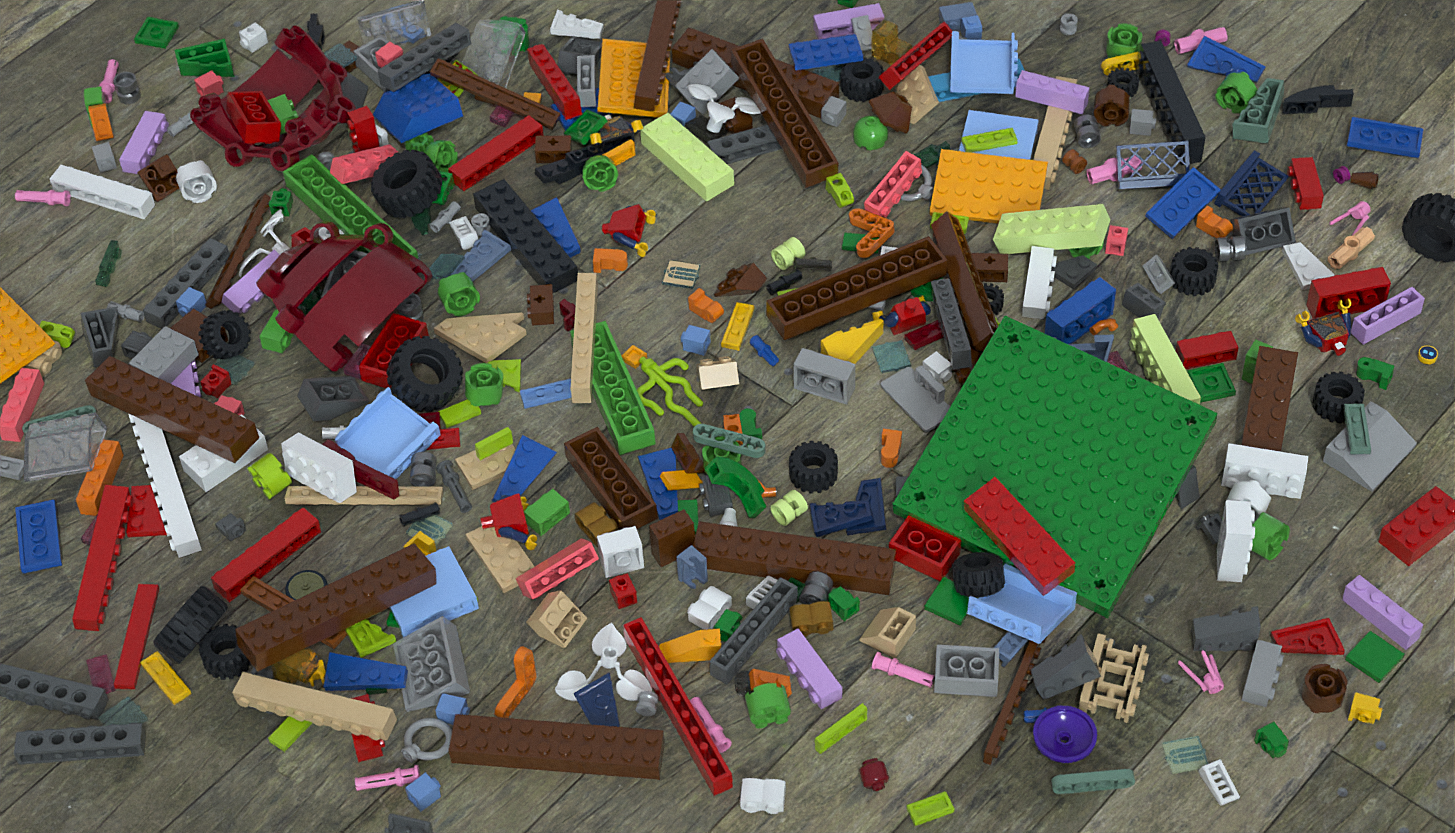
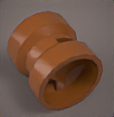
[1062,149,1087,174]

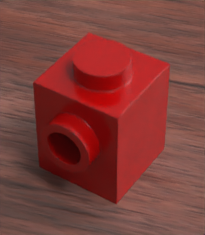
[609,573,637,609]

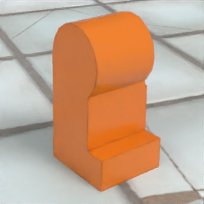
[1196,205,1233,238]
[593,248,628,273]
[688,288,724,323]
[723,414,743,446]
[881,428,902,468]

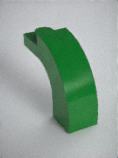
[705,456,766,518]

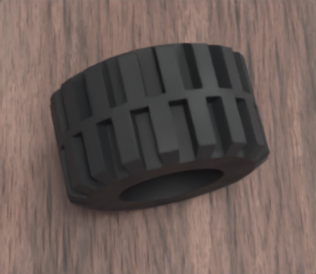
[841,57,884,102]
[1170,247,1219,296]
[198,310,251,359]
[1312,371,1365,423]
[789,441,838,494]
[952,552,1005,597]
[199,624,252,680]

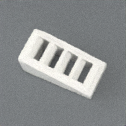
[449,216,478,250]
[746,575,778,609]
[1199,759,1240,806]

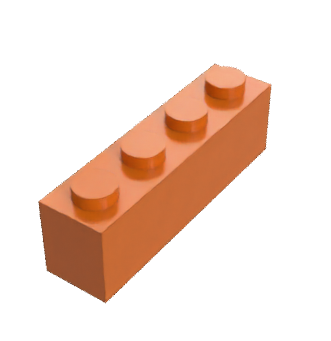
[76,439,124,516]

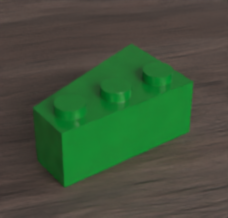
[174,38,235,77]

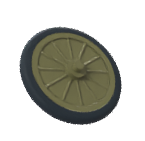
[285,570,328,600]

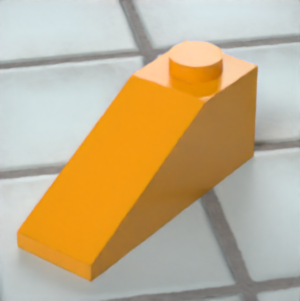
[659,629,721,663]

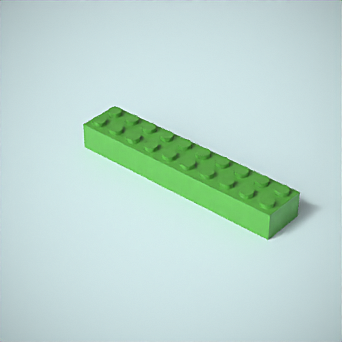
[283,154,418,259]

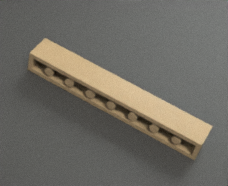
[1033,76,1077,190]
[570,273,598,403]
[232,672,397,741]

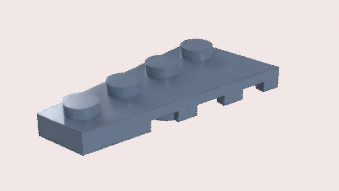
[448,230,511,282]

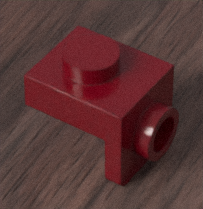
[559,298,576,332]

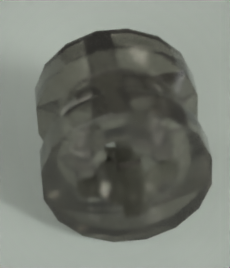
[735,671,754,697]

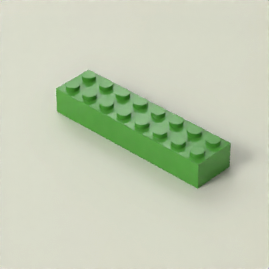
[570,321,656,455]

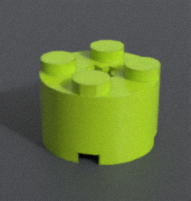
[247,453,292,499]

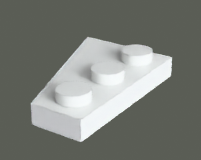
[550,10,604,39]
[1282,242,1334,290]

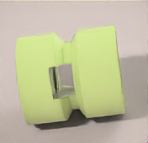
[771,237,806,270]
[770,490,808,526]

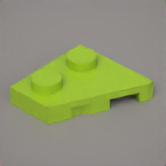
[483,359,521,392]
[344,619,396,658]

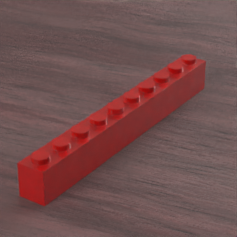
[623,617,733,796]

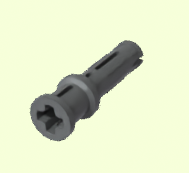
[436,460,472,513]

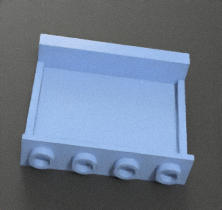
[950,31,1018,94]
[959,110,1039,160]
[335,387,441,479]
[390,546,479,638]
[967,564,1077,644]

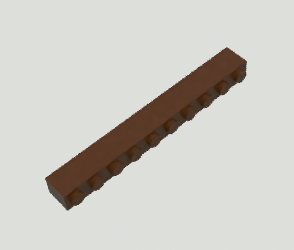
[633,0,682,112]
[931,211,998,352]

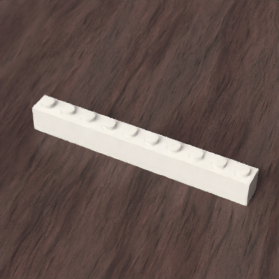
[128,413,201,558]

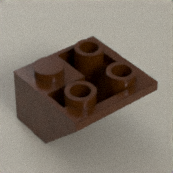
[869,92,912,134]
[137,154,179,203]
[713,262,767,297]

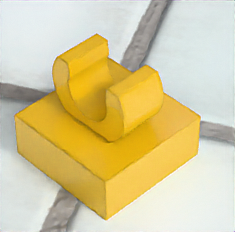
[302,660,326,686]

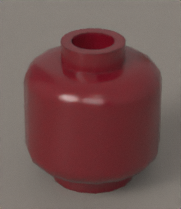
[859,758,890,792]

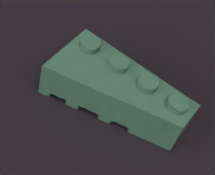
[1233,78,1284,143]

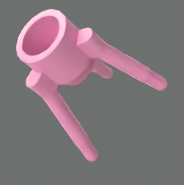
[1329,201,1371,236]
[1178,650,1224,694]

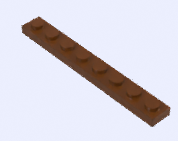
[430,58,561,130]
[205,194,271,309]
[983,637,1047,765]

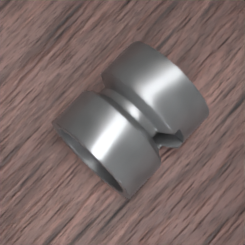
[113,72,141,104]
[1074,115,1101,148]
[1214,236,1246,262]
[397,293,424,322]
[410,452,436,487]
[800,572,833,605]

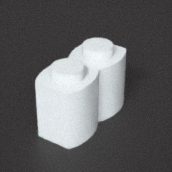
[688,586,732,630]
[740,778,786,814]

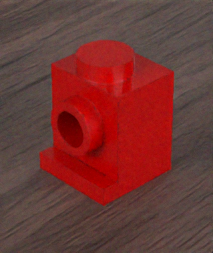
[200,364,232,398]

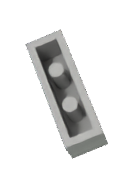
[577,55,596,107]
[1242,640,1284,707]

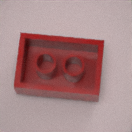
[889,515,961,581]

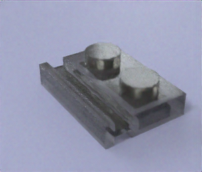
[684,115,728,143]

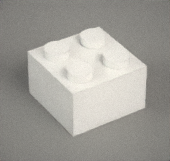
[597,526,644,578]

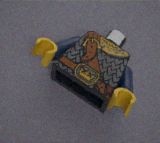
[590,115,644,154]

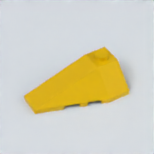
[821,319,884,364]

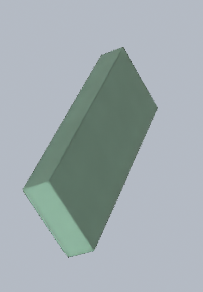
[1343,404,1371,454]

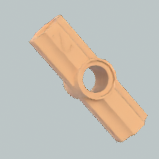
[1327,227,1375,270]

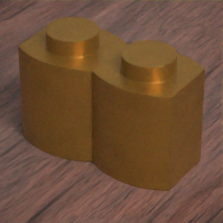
[575,502,618,547]
[789,601,834,637]

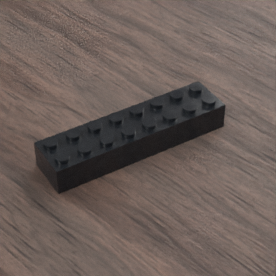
[1136,41,1205,166]
[473,179,578,294]

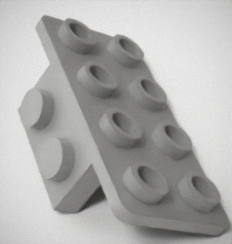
[881,365,950,432]

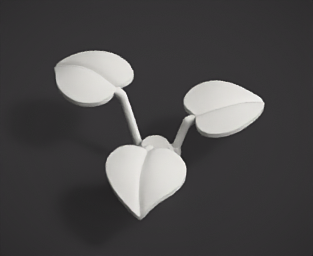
[686,84,761,133]
[239,209,290,277]
[555,623,652,702]

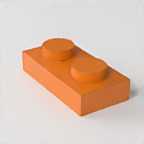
[88,103,114,141]
[749,669,792,697]

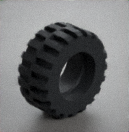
[371,150,442,218]
[1402,193,1455,262]
[386,336,463,412]
[153,586,228,664]

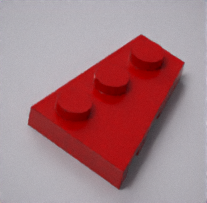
[126,485,167,538]
[1270,618,1345,655]

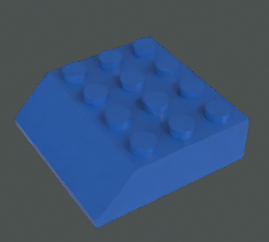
[373,73,463,143]

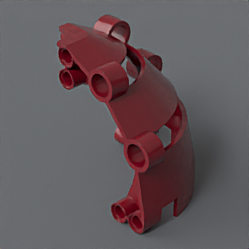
[190,25,356,171]
[256,221,432,372]

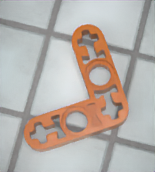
[849,208,895,258]
[494,646,536,718]

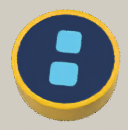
[1418,346,1438,364]

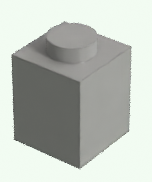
[822,96,847,127]
[1129,109,1156,136]
[92,142,117,173]

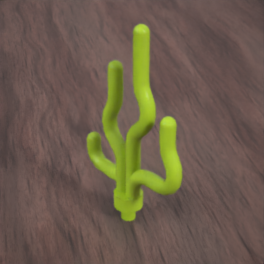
[637,357,703,427]

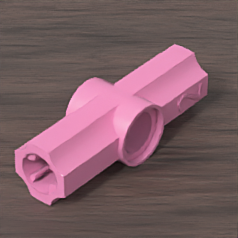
[1174,27,1228,54]
[1086,156,1142,184]

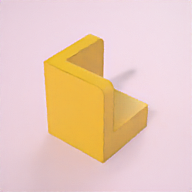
[404,531,436,556]

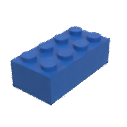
[1045,277,1116,344]

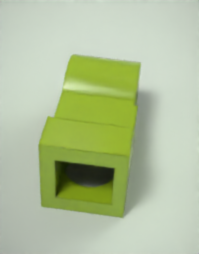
[825,173,854,208]
[39,321,75,348]

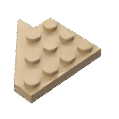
[434,312,526,363]

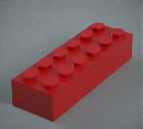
[964,477,1075,596]

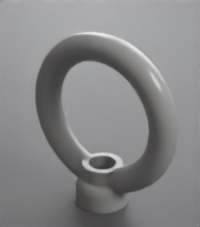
[900,165,934,201]
[401,718,452,763]

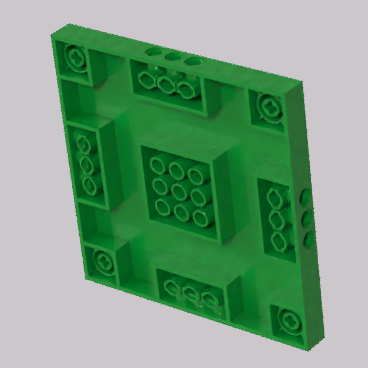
[893,316,1218,618]

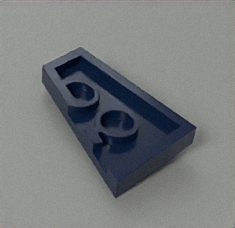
[846,478,887,536]
[809,500,873,537]
[573,673,620,727]

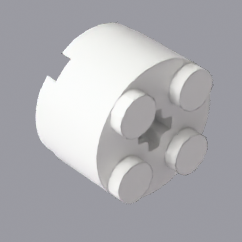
[176,160,217,203]
[1224,480,1271,524]

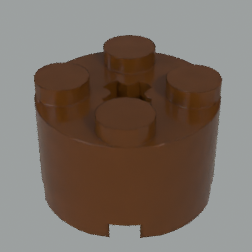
[1094,85,1130,127]
[1301,664,1348,713]

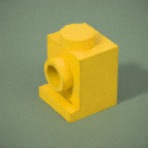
[1348,692,1382,724]

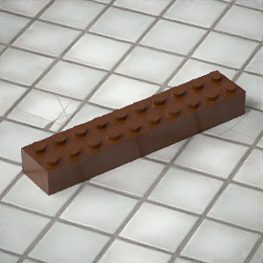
[672,27,839,119]
[731,38,839,188]
[766,236,948,340]
[85,356,259,463]
[693,521,896,595]
[235,543,437,672]
[448,714,665,780]

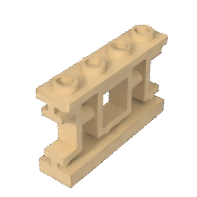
[1079,634,1149,723]

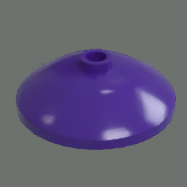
[1033,706,1097,763]

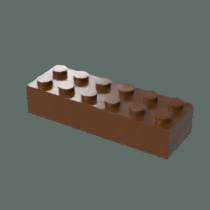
[1241,346,1298,452]
[564,426,658,530]

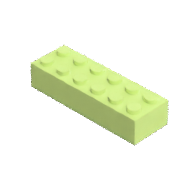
[640,113,734,202]
[993,204,1110,254]
[1129,314,1201,405]

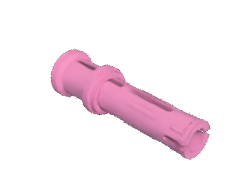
[99,60,119,104]
[15,190,71,206]
[871,652,935,688]
[690,697,732,753]
[355,765,420,791]

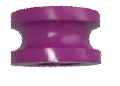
[1155,30,1171,47]
[1333,166,1351,184]

